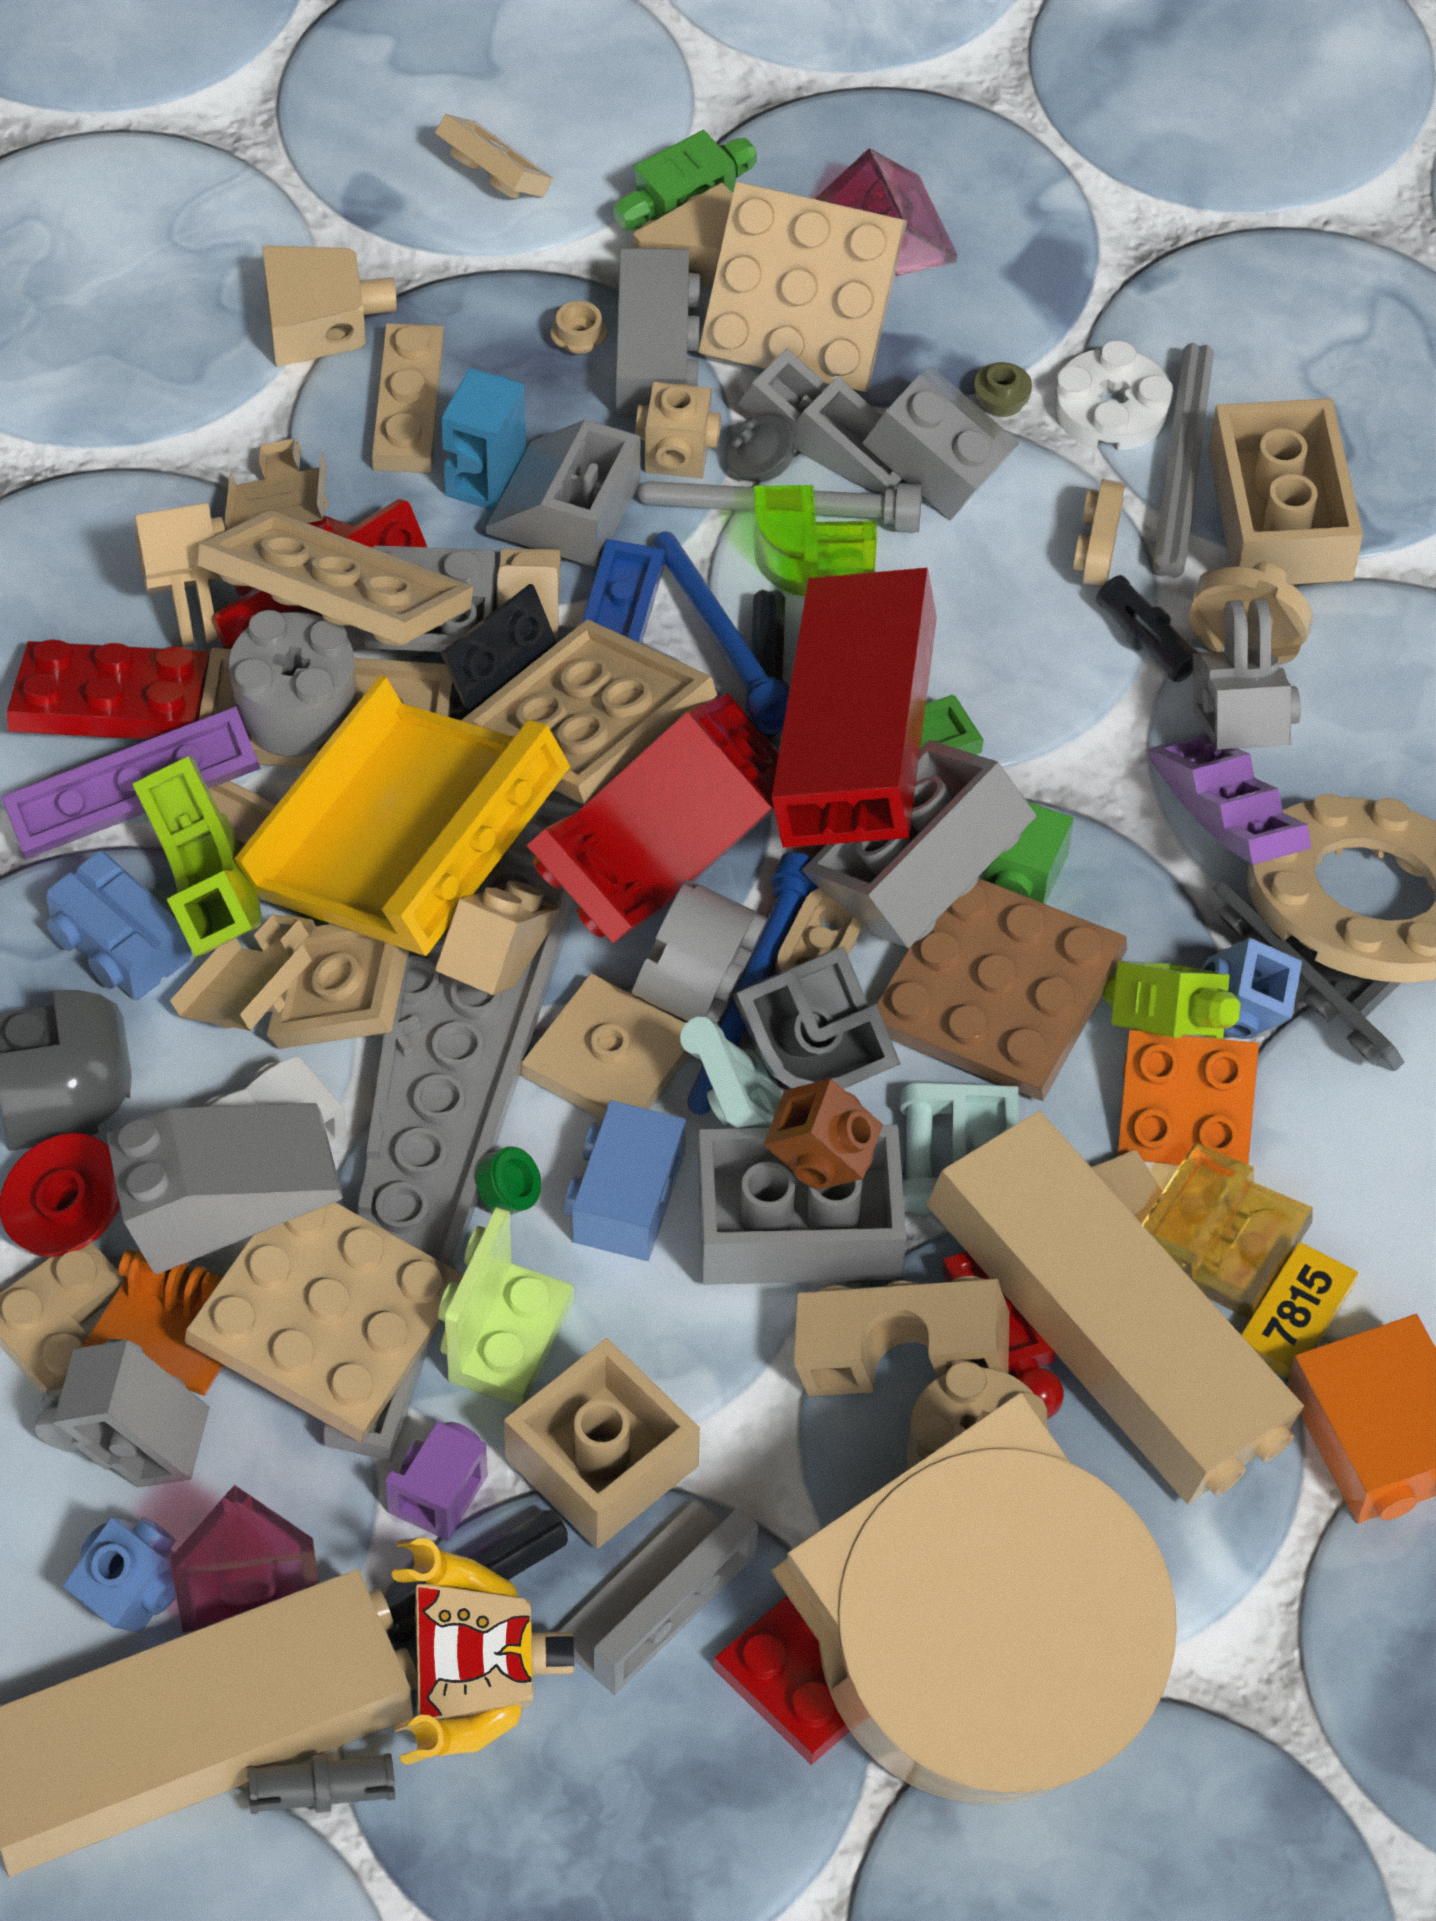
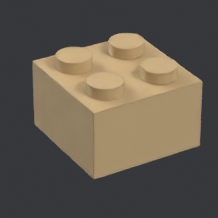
[504,1337,700,1549]

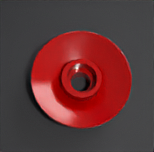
[0,1133,120,1257]

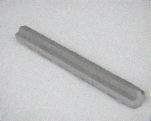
[1152,343,1214,578]

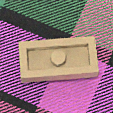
[435,114,554,198]

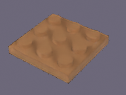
[877,879,1127,1101]

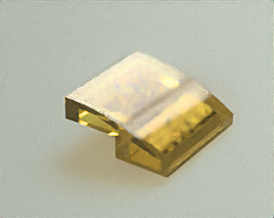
[1142,1142,1313,1319]

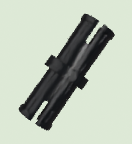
[1096,575,1199,683]

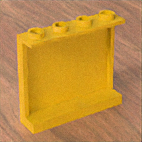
[234,675,571,956]

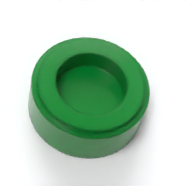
[476,1146,541,1215]

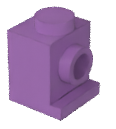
[385,1421,488,1541]

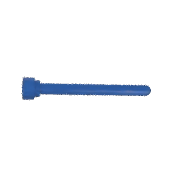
[654,531,790,734]
[687,852,819,1115]

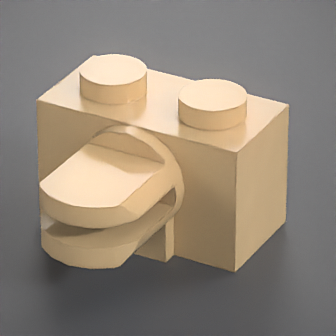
[134,503,225,647]

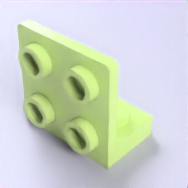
[438,1207,574,1407]

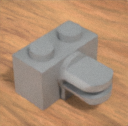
[1193,598,1301,750]
[35,1339,210,1488]

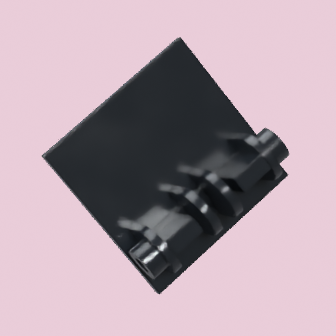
[441,584,557,721]

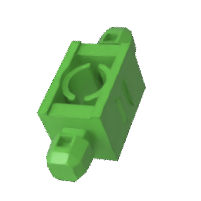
[613,129,757,230]

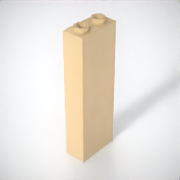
[926,1110,1304,1505]
[0,1569,418,1877]

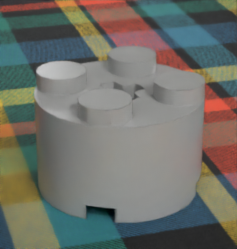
[229,610,358,756]
[631,879,768,1025]

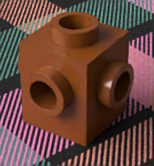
[763,1078,883,1190]

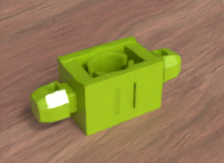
[1102,961,1241,1039]

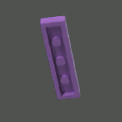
[1,706,261,859]

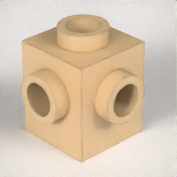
[635,382,721,479]

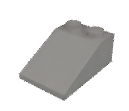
[106,1103,343,1275]

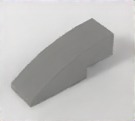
[738,348,902,494]

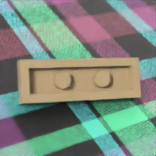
[372,323,445,473]

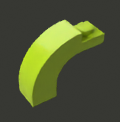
[132,756,262,957]

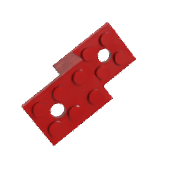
[526,693,779,943]

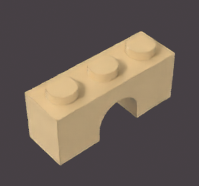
[794,1276,1009,1397]

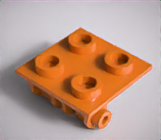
[1117,1030,1259,1172]
[81,1249,223,1396]

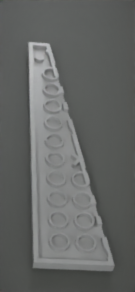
[324,792,584,1462]

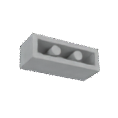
[616,248,700,417]

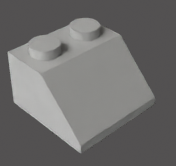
[862,367,1019,521]

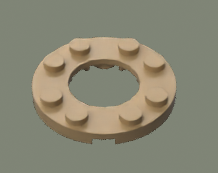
[1246,794,1436,983]

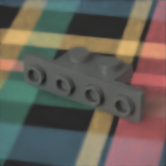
[1212,879,1405,1071]

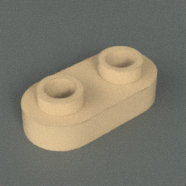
[1073,479,1125,587]
[774,888,863,974]

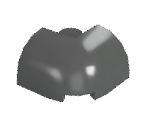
[731,946,901,1089]
[0,990,132,1151]

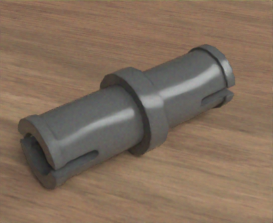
[247,1753,395,1814]

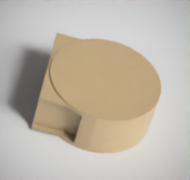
[771,1392,1177,1804]

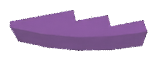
[1148,734,1311,865]

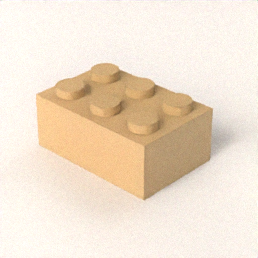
[1208,398,1363,584]

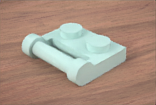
[680,1016,782,1128]
[900,1083,1019,1215]

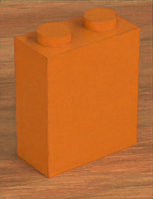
[1287,1313,1436,1524]

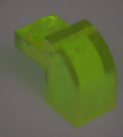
[752,485,877,596]

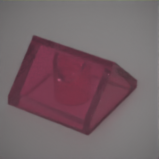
[815,148,957,276]
[170,1484,319,1633]

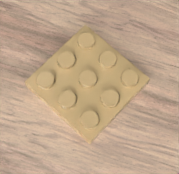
[698,182,907,392]
[461,619,717,805]
[185,1202,464,1443]

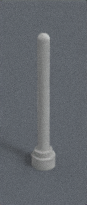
[638,481,922,532]

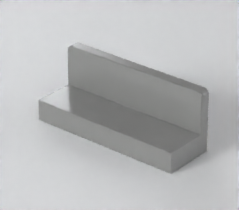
[559,1501,758,1696]

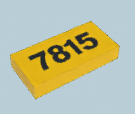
[1241,1241,1359,1379]

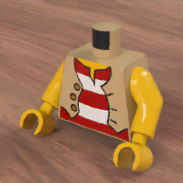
[392,1538,574,1765]

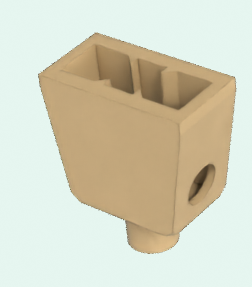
[262,246,397,367]

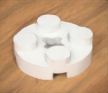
[1055,340,1173,450]

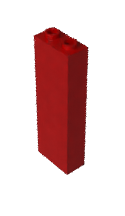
[772,567,937,848]

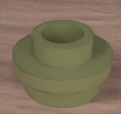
[974,362,1032,417]

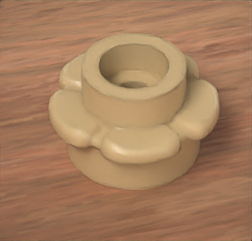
[551,301,607,354]

